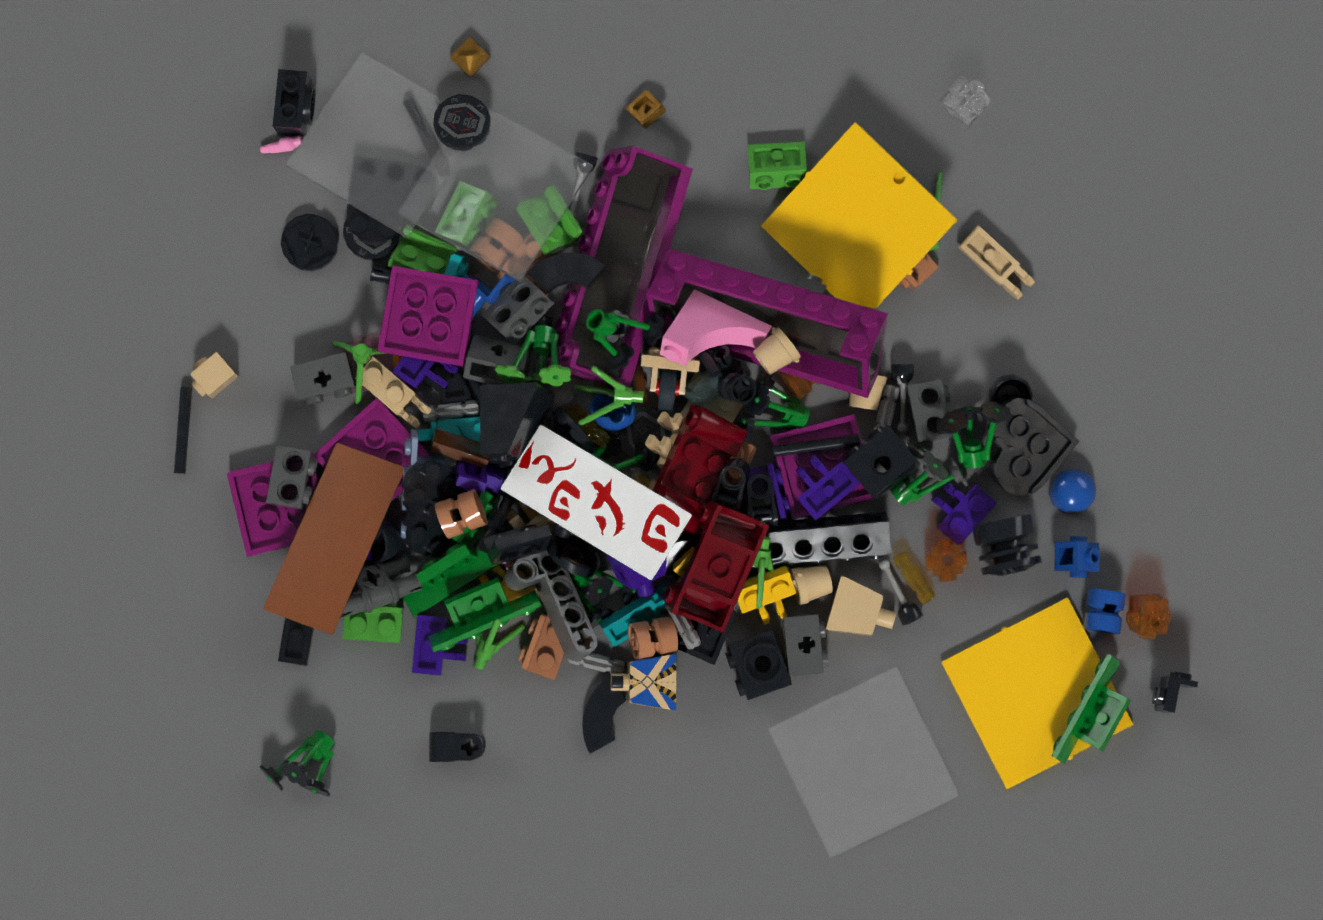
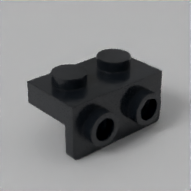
[1152,671,1198,713]

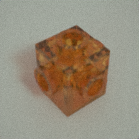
[925,540,968,582]
[1126,593,1171,639]

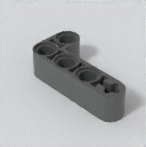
[504,550,597,662]

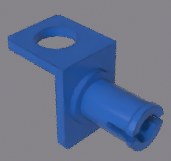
[463,274,517,320]

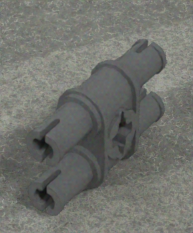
[340,554,422,619]

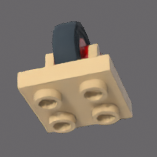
[641,347,700,414]

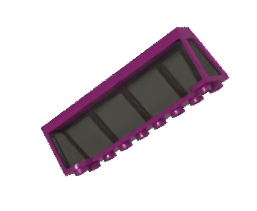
[546,146,693,387]

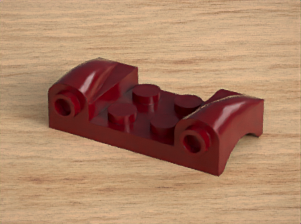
[652,405,748,536]
[663,501,769,633]

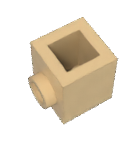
[190,352,239,399]

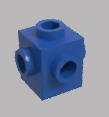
[1054,536,1100,578]

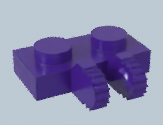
[392,356,459,389]
[795,455,860,521]
[456,460,507,493]
[931,482,997,547]
[412,615,468,676]

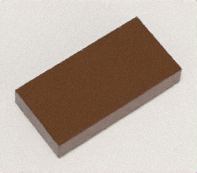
[430,428,489,468]

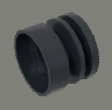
[972,514,1042,576]

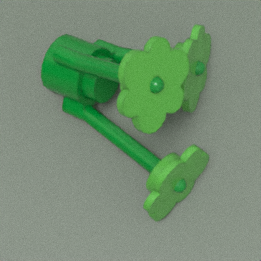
[495,325,571,387]

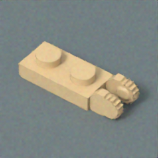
[958,225,1035,300]
[355,357,432,429]

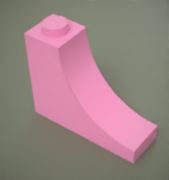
[660,289,772,367]

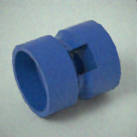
[1083,588,1126,634]

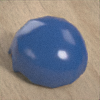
[590,393,637,432]
[1049,469,1096,513]

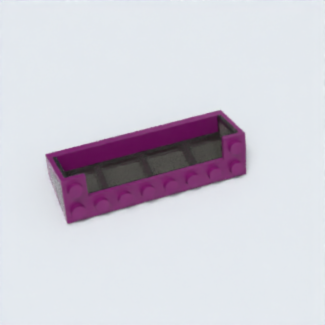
[647,249,888,398]

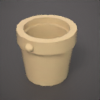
[753,327,801,375]
[849,375,887,410]
[790,565,833,606]

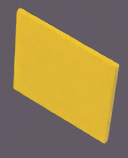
[761,122,958,309]
[941,597,1134,790]

